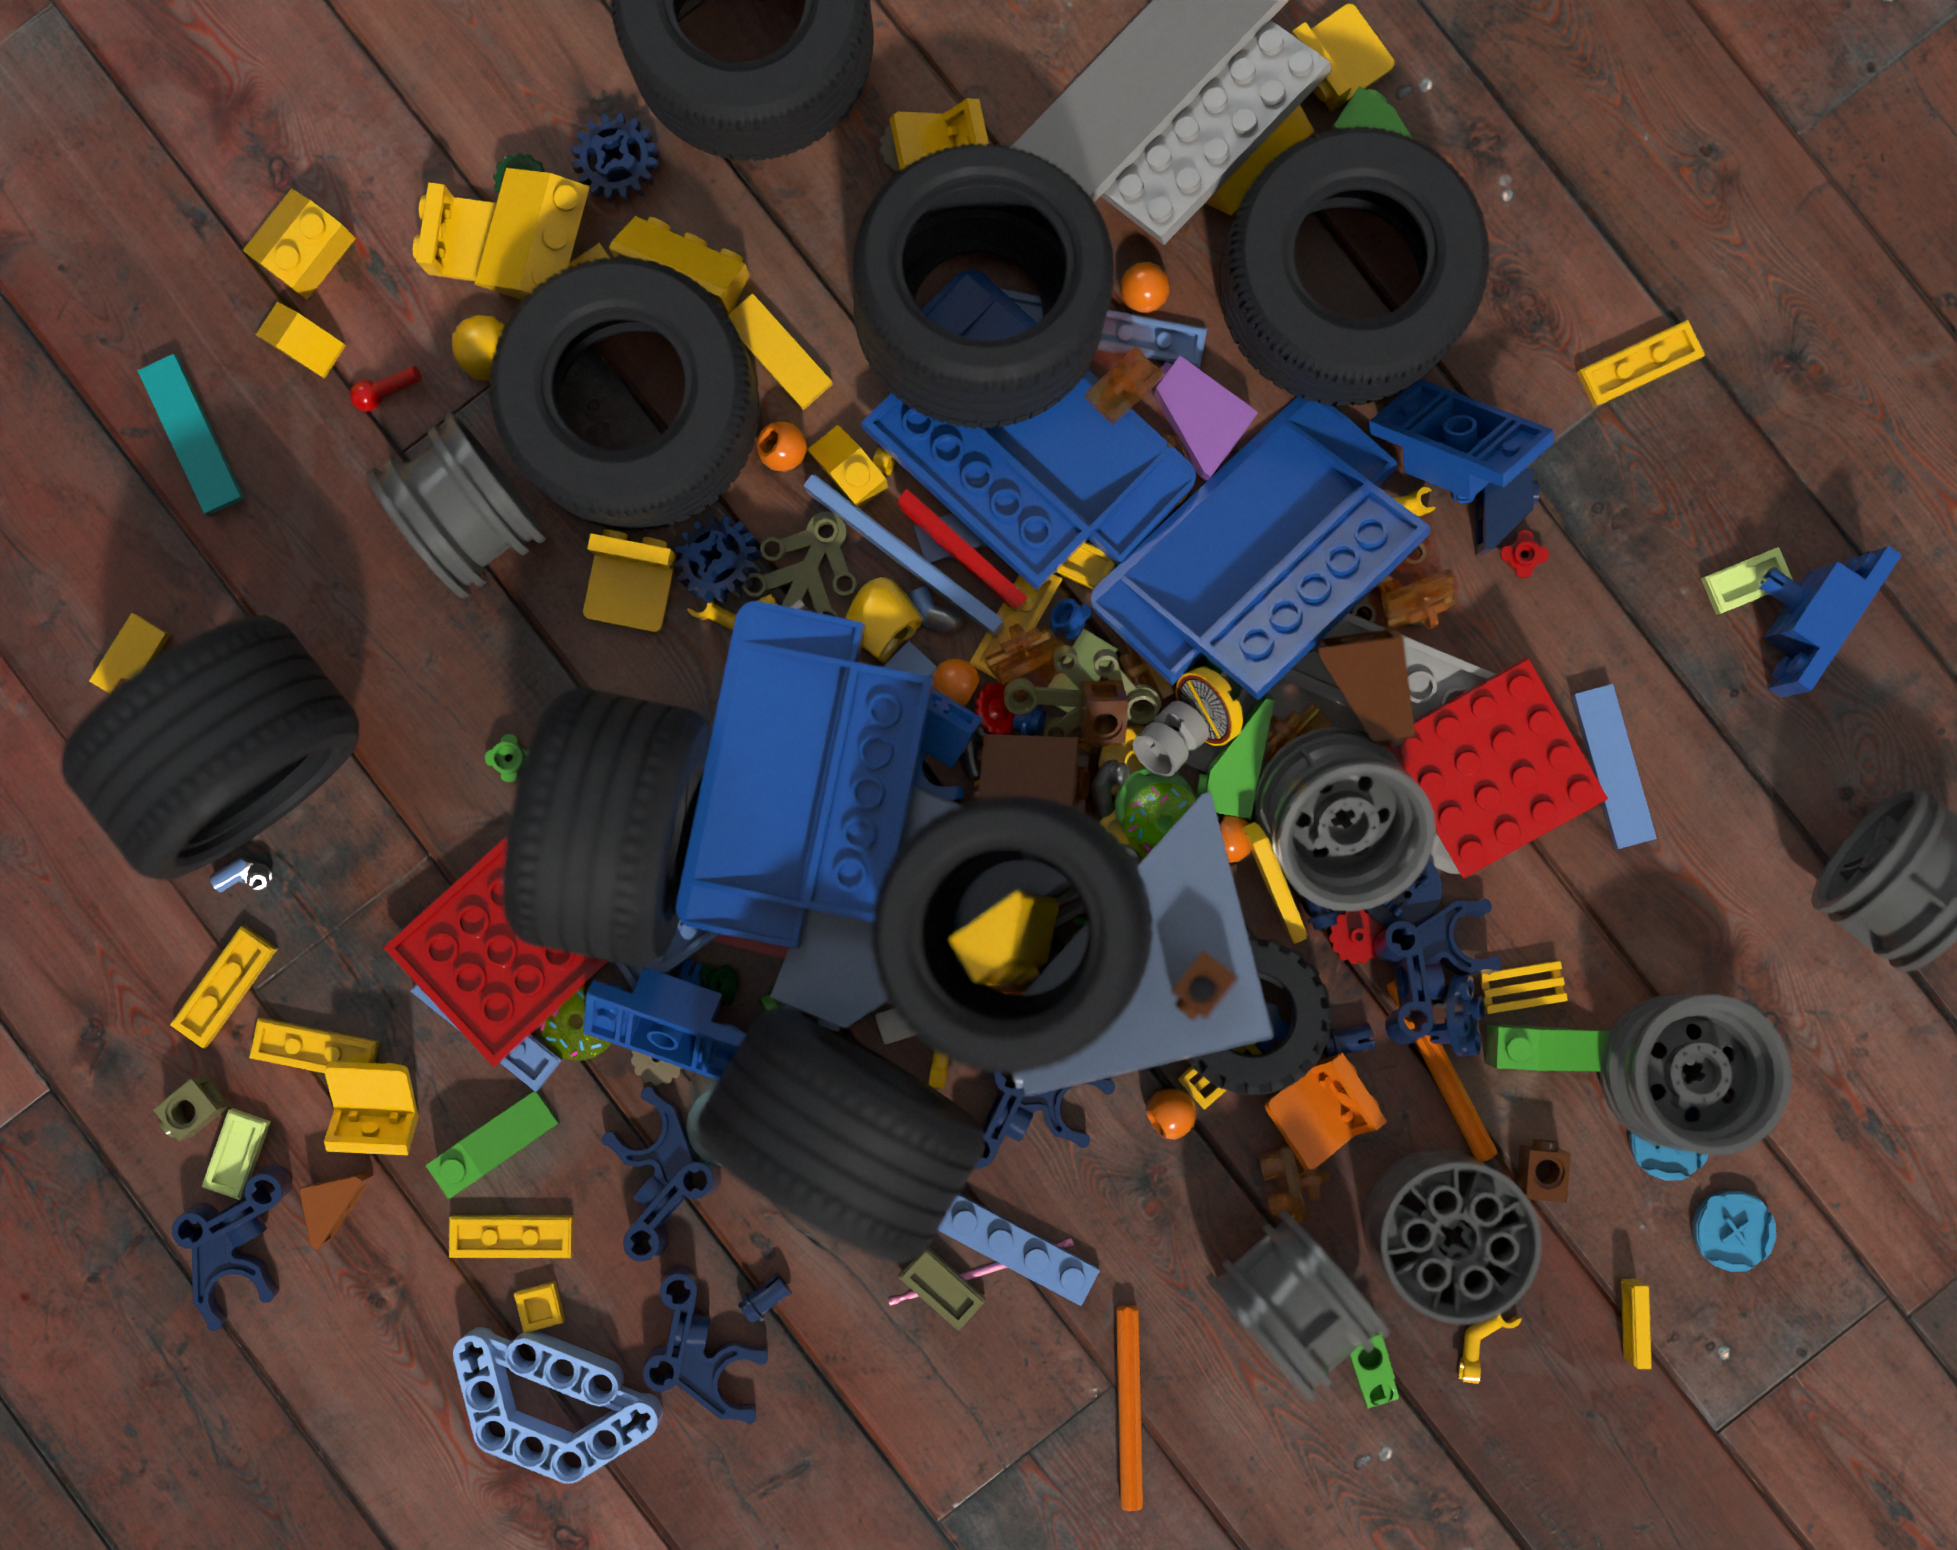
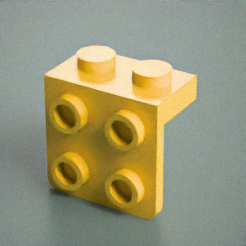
[1291,4,1394,112]
[890,98,989,170]
[413,182,496,281]
[583,529,677,633]
[324,1061,419,1155]

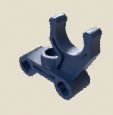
[1373,899,1501,1045]
[973,1070,1115,1169]
[602,1087,722,1262]
[172,1164,292,1331]
[643,1265,768,1424]

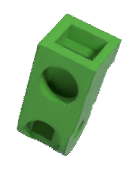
[1348,1333,1399,1409]

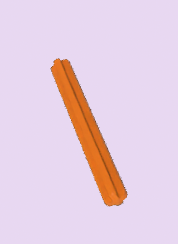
[1387,979,1497,1162]
[1116,1305,1143,1511]

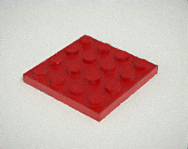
[1387,657,1608,879]
[383,837,610,1067]

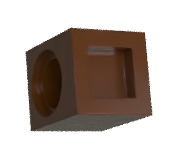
[1079,680,1128,746]
[1172,950,1238,1021]
[1517,1139,1571,1203]

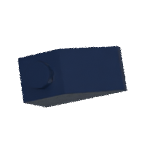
[1476,469,1539,555]

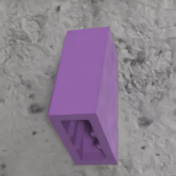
[1153,356,1258,483]

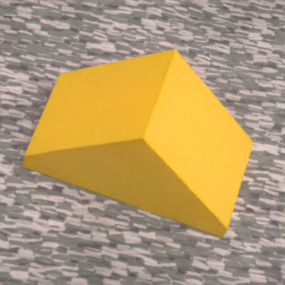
[256,302,346,379]

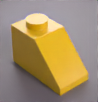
[807,425,888,510]

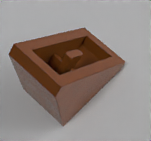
[299,1171,374,1250]

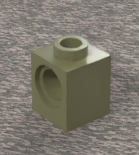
[153,1075,230,1141]

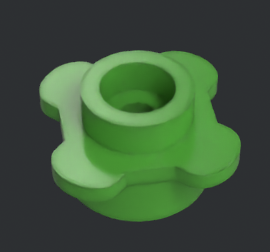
[485,734,528,782]

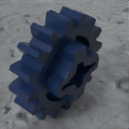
[571,113,660,203]
[673,515,762,604]

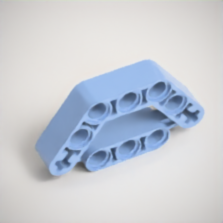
[453,1327,663,1484]

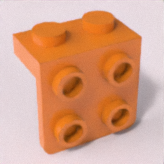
[1265,1053,1387,1170]

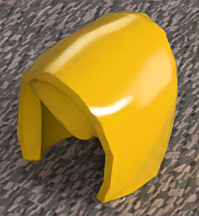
[845,577,924,664]

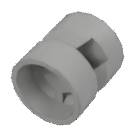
[1133,701,1209,777]

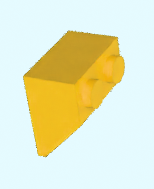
[242,188,356,300]

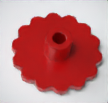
[975,683,1016,735]
[1329,909,1382,964]

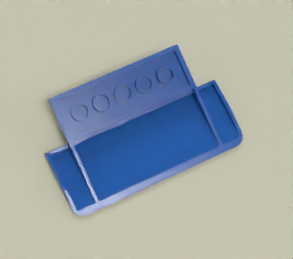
[861,269,1196,591]
[1091,396,1430,700]
[676,601,935,948]

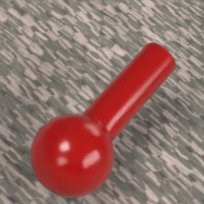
[349,366,422,412]

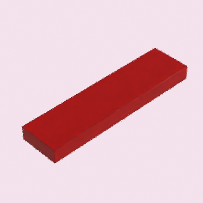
[897,489,1028,613]

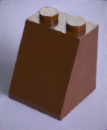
[1314,628,1415,747]
[973,734,1099,820]

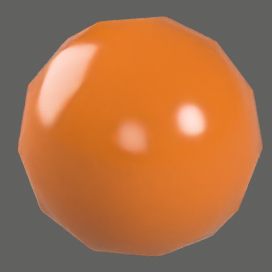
[1120,262,1170,313]
[756,421,807,472]
[932,658,980,707]
[1217,814,1251,863]
[1145,1088,1197,1140]

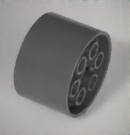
[1363,1149,1542,1324]

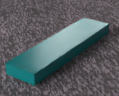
[138,354,245,516]

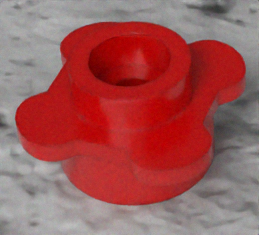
[1500,530,1549,579]

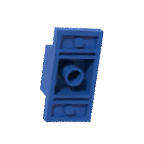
[1369,379,1554,503]
[1758,546,1902,697]
[583,960,746,1081]

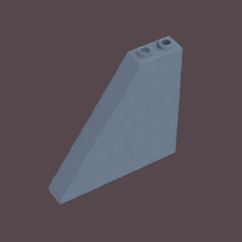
[770,786,1068,1031]
[1013,792,1273,1096]

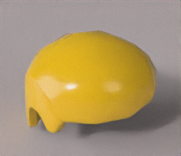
[452,315,505,381]

